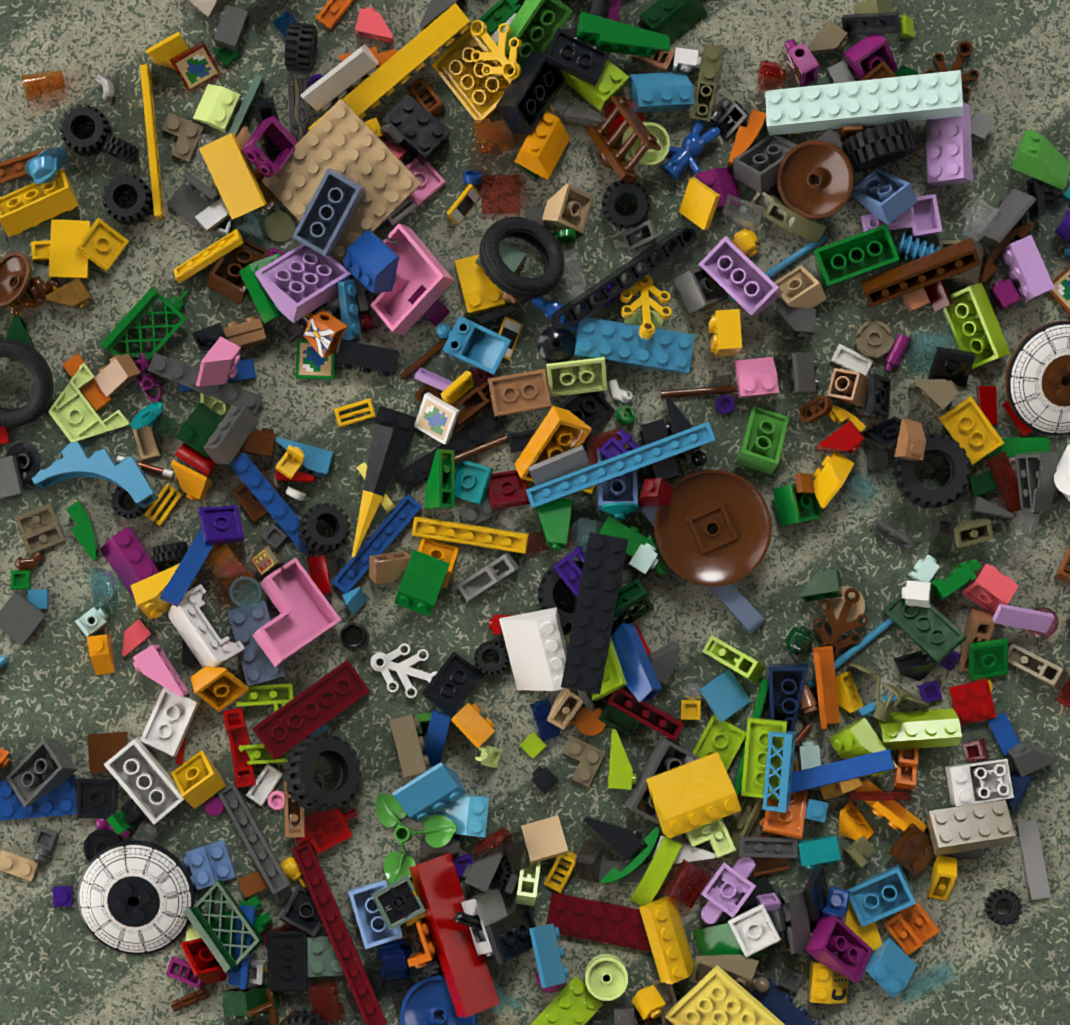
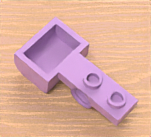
[861,194,942,239]

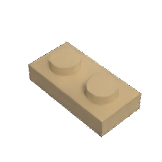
[0,849,40,882]

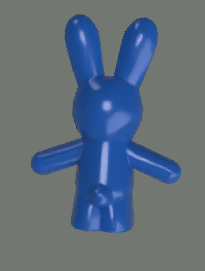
[662,120,720,181]

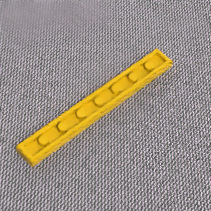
[140,64,165,219]

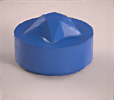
[462,170,482,185]

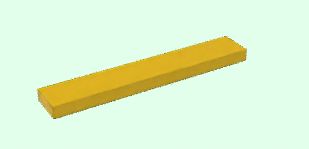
[412,516,529,554]

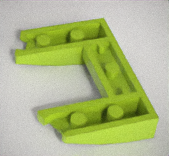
[236,683,295,765]

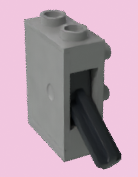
[454,888,508,957]

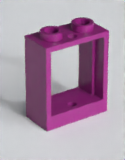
[241,115,298,178]

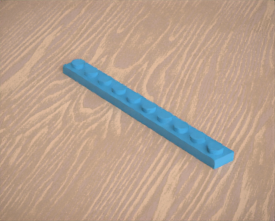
[526,422,716,508]

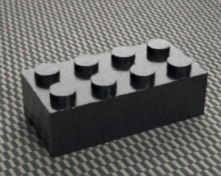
[496,51,566,135]

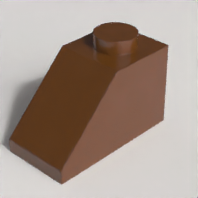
[239,428,278,458]

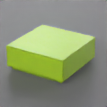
[520,731,547,759]

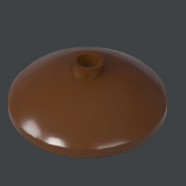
[0,252,32,307]

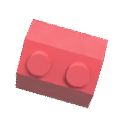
[961,563,1019,615]

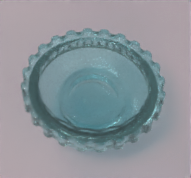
[229,576,262,608]

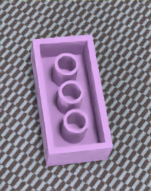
[926,102,973,187]

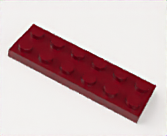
[252,659,370,760]
[546,892,652,952]

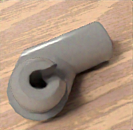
[95,74,115,101]

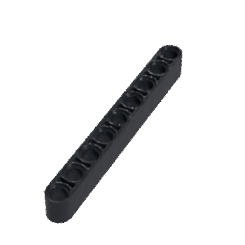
[551,227,696,329]

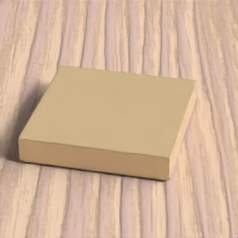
[521,815,569,864]

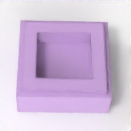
[756,893,781,911]

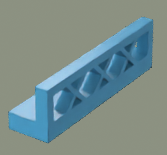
[762,731,796,813]

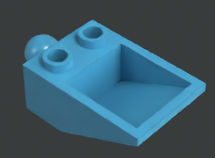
[436,316,511,375]

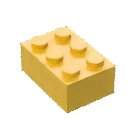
[708,309,742,357]

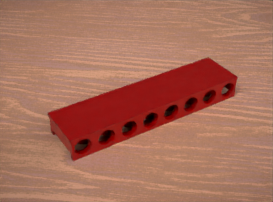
[409,853,500,1018]

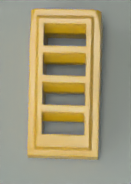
[543,851,579,894]

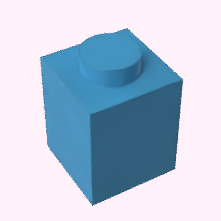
[805,798,829,823]

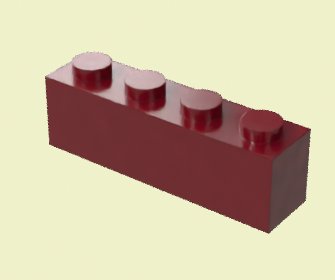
[606,687,685,741]

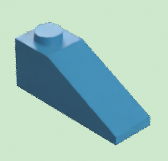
[276,437,335,478]

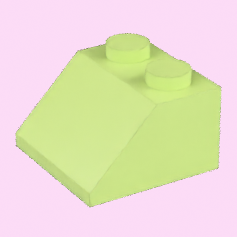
[193,84,242,133]

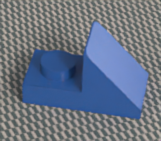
[822,886,851,923]

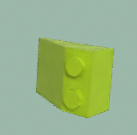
[828,717,898,778]

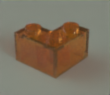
[471,118,514,155]
[206,543,256,593]

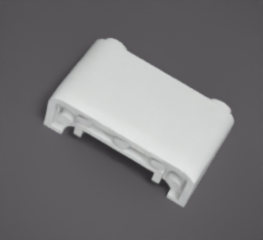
[168,584,245,668]

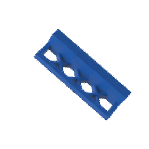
[228,904,257,989]

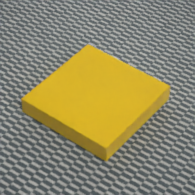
[679,177,721,230]
[75,217,129,272]

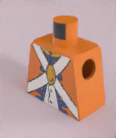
[301,311,348,358]

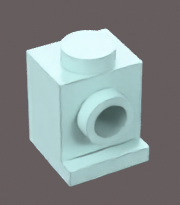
[908,555,940,582]
[75,607,108,637]

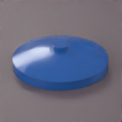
[399,976,478,1025]

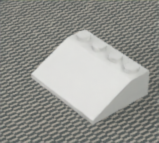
[499,607,567,691]

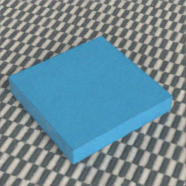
[699,669,751,722]

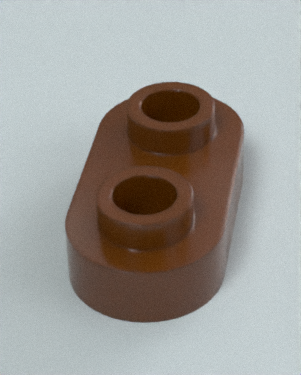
[799,395,833,423]

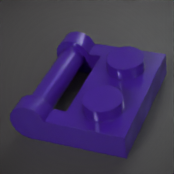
[553,545,585,597]

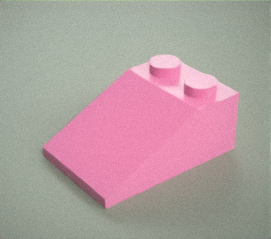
[133,645,190,697]

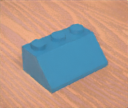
[629,72,695,113]
[392,762,466,822]
[529,923,569,988]

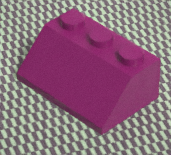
[100,526,162,597]

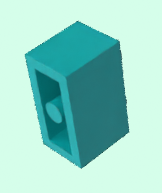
[798,835,841,869]

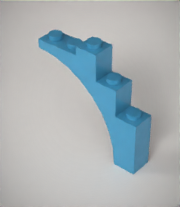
[31,441,159,509]

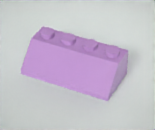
[699,236,783,316]

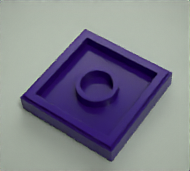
[198,505,244,545]

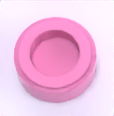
[268,790,284,810]

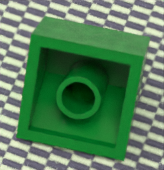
[772,484,822,527]

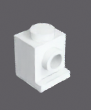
[672,47,701,72]

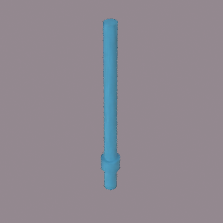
[729,233,828,303]
[806,618,894,689]

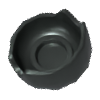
[340,622,369,652]

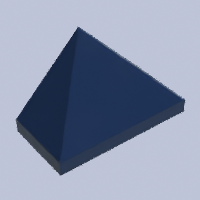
[1002,770,1033,812]

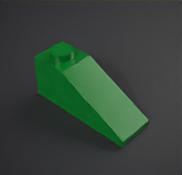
[425,449,455,510]

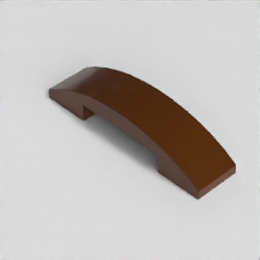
[979,222,1035,284]

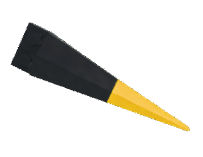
[352,406,417,558]

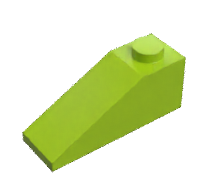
[702,635,766,684]
[607,729,636,790]

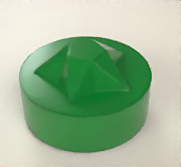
[557,228,576,244]
[616,405,635,426]

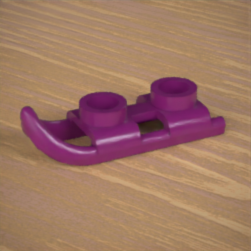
[134,353,162,403]

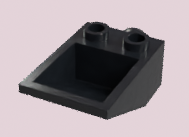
[663,396,707,466]

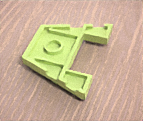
[48,363,130,443]

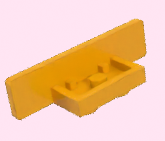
[854,779,927,832]

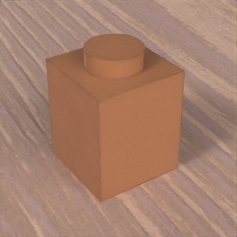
[902,287,930,313]

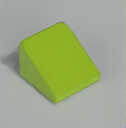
[900,15,914,39]

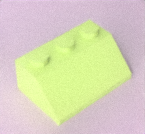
[546,357,607,397]

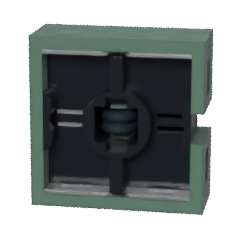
[371,875,426,930]

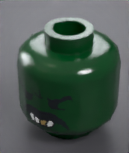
[785,625,814,655]

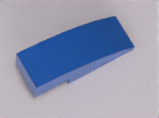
[423,709,451,766]

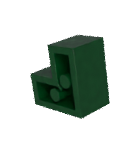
[222,984,279,1019]

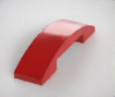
[223,708,256,788]

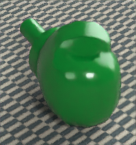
[161,290,190,319]

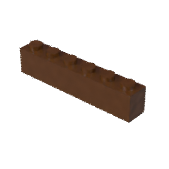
[861,238,981,308]

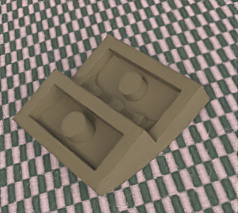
[15,502,66,555]

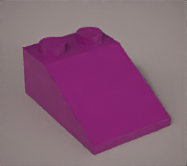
[805,916,873,983]

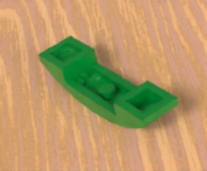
[600,827,660,886]

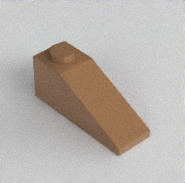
[958,609,996,672]
[284,781,306,837]

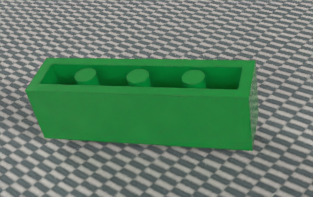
[598,516,669,576]

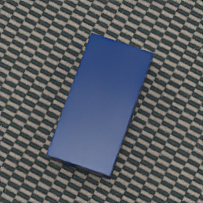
[986,712,1020,756]

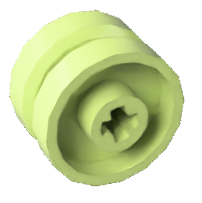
[622,122,670,165]
[585,953,628,1001]

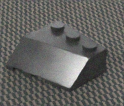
[778,887,813,954]

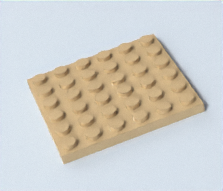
[261,99,422,264]

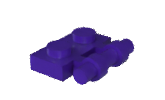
[598,429,642,478]

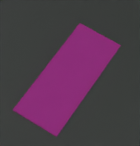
[408,285,451,326]

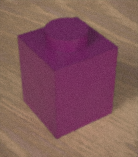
[989,278,1021,310]

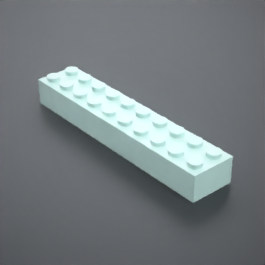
[765,70,964,136]

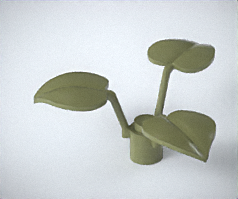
[846,664,929,722]

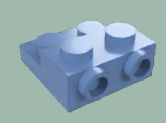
[183,839,236,890]

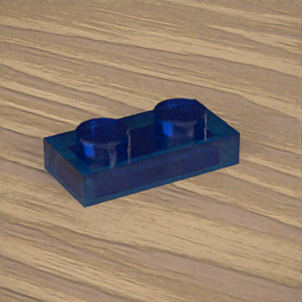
[530,698,561,742]

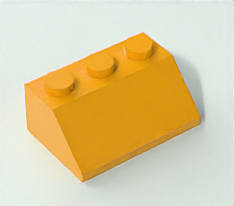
[514,111,570,180]

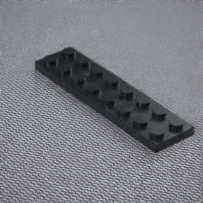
[561,532,628,695]

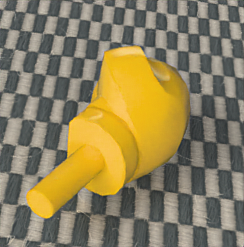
[281,857,307,887]

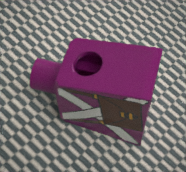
[784,39,819,87]

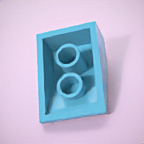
[429,794,490,837]

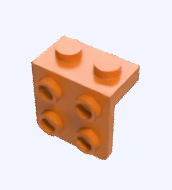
[407,918,436,969]

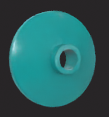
[130,402,164,429]
[600,502,639,519]

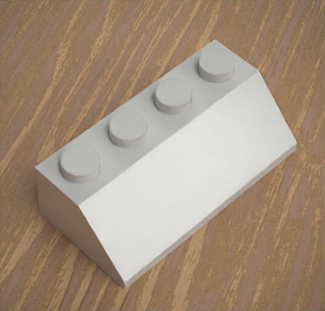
[300,44,379,111]

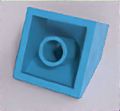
[865,937,916,999]

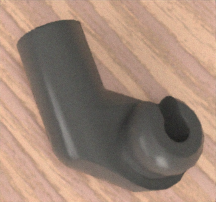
[710,98,732,124]

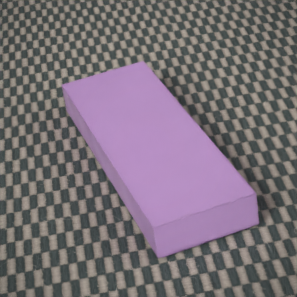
[992,604,1054,633]

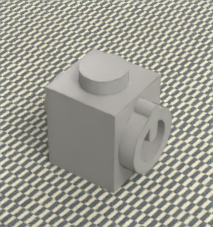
[971,111,995,144]

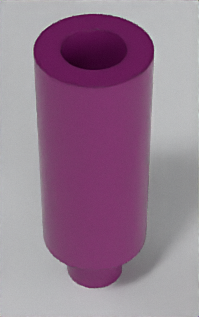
[884,334,911,372]

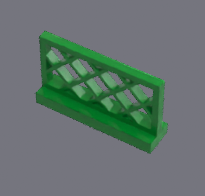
[100,286,188,361]

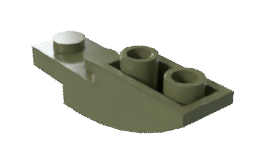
[691,44,724,122]
[750,191,827,243]

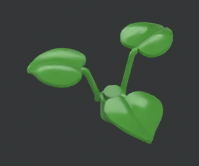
[376,793,457,884]

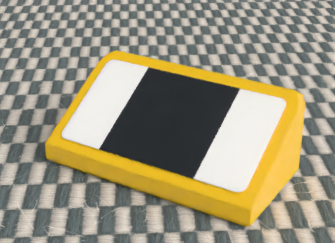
[447,184,481,225]
[498,317,523,360]

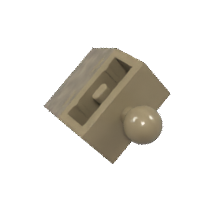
[690,954,770,993]

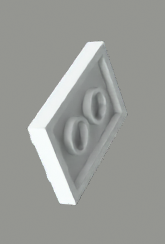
[140,687,199,757]

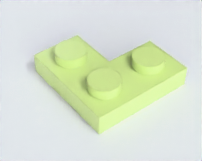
[685,818,736,859]

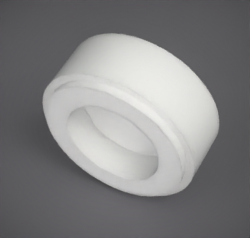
[286,486,306,501]

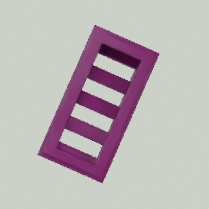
[166,956,206,989]

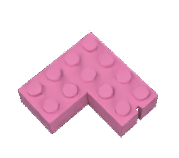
[371,223,455,335]
[252,558,341,667]

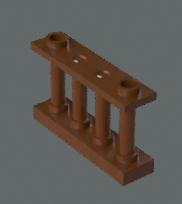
[586,95,661,184]

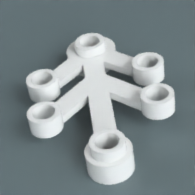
[370,643,437,698]

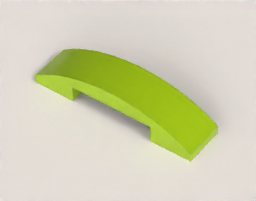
[630,836,682,906]

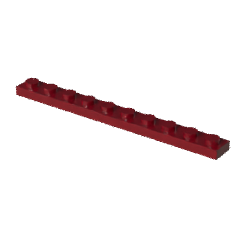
[292,842,388,1025]

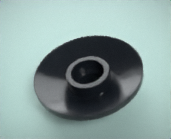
[538,326,576,363]
[6,442,41,481]

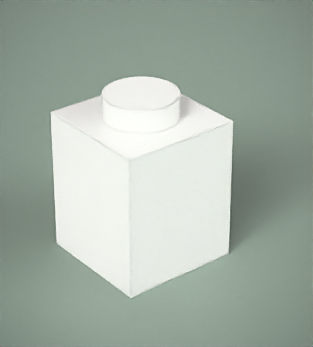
[902,580,931,608]

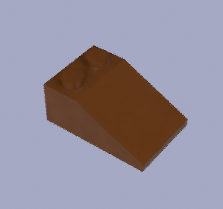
[207,237,270,305]

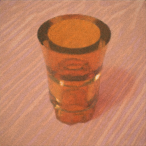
[21,70,66,101]

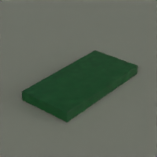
[883,593,966,664]

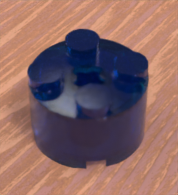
[377,938,414,982]

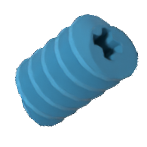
[896,233,940,261]

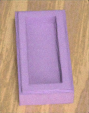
[414,368,453,391]

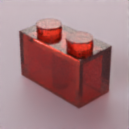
[308,979,345,1024]

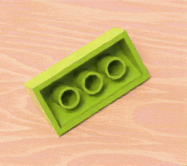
[943,283,1011,370]
[876,708,962,750]

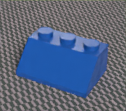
[343,230,399,293]

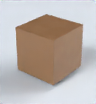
[827,368,869,407]

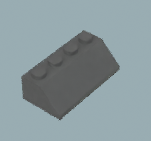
[625,736,700,825]

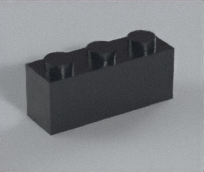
[336,339,399,377]

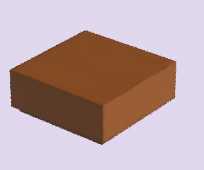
[794,473,814,494]

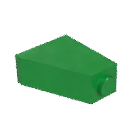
[535,498,573,551]

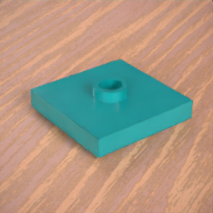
[455,460,493,506]

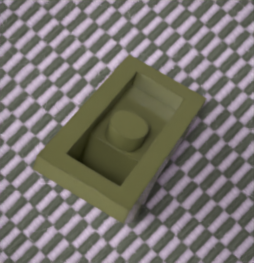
[843,836,875,868]

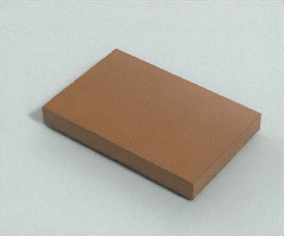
[488,369,552,417]

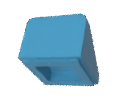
[342,586,367,615]

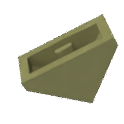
[854,0,893,14]

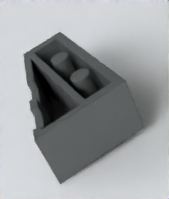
[1015,451,1059,513]

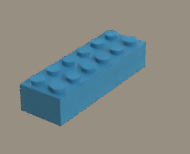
[574,317,695,375]

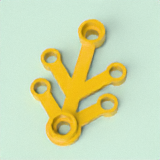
[470,20,522,81]
[620,275,672,339]

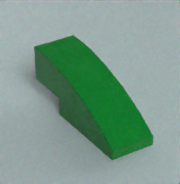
[66,500,100,562]

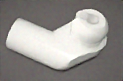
[608,379,633,403]

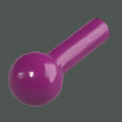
[95,818,131,838]

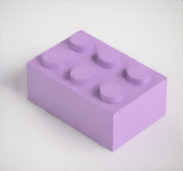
[1001,235,1055,303]

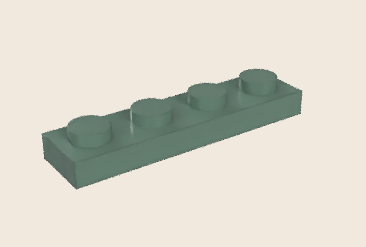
[223,74,265,137]

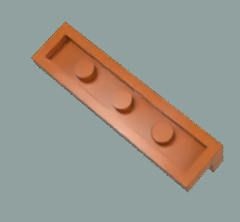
[813,646,840,729]

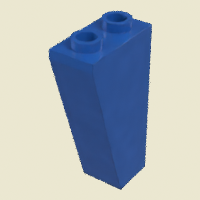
[611,623,662,703]

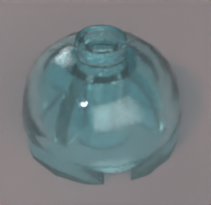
[88,568,120,607]

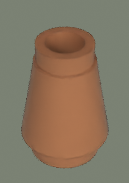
[800,685,819,715]

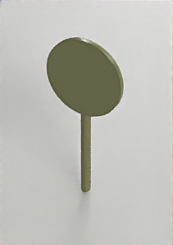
[265,208,295,242]

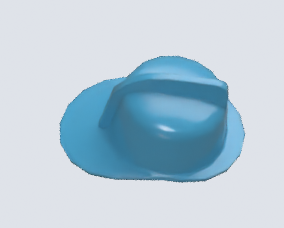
[25,147,68,185]

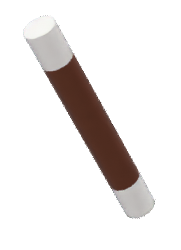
[116,455,174,479]

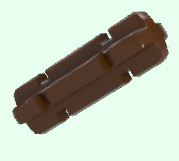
[171,988,209,1012]

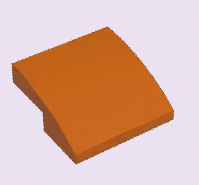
[883,901,940,956]

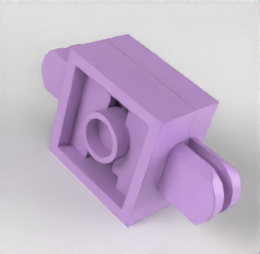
[700,857,756,924]

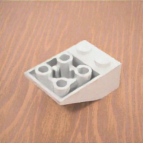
[945,759,1014,807]

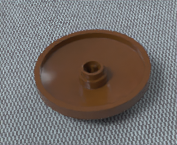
[777,140,855,219]

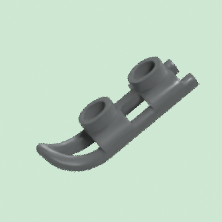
[870,518,921,549]

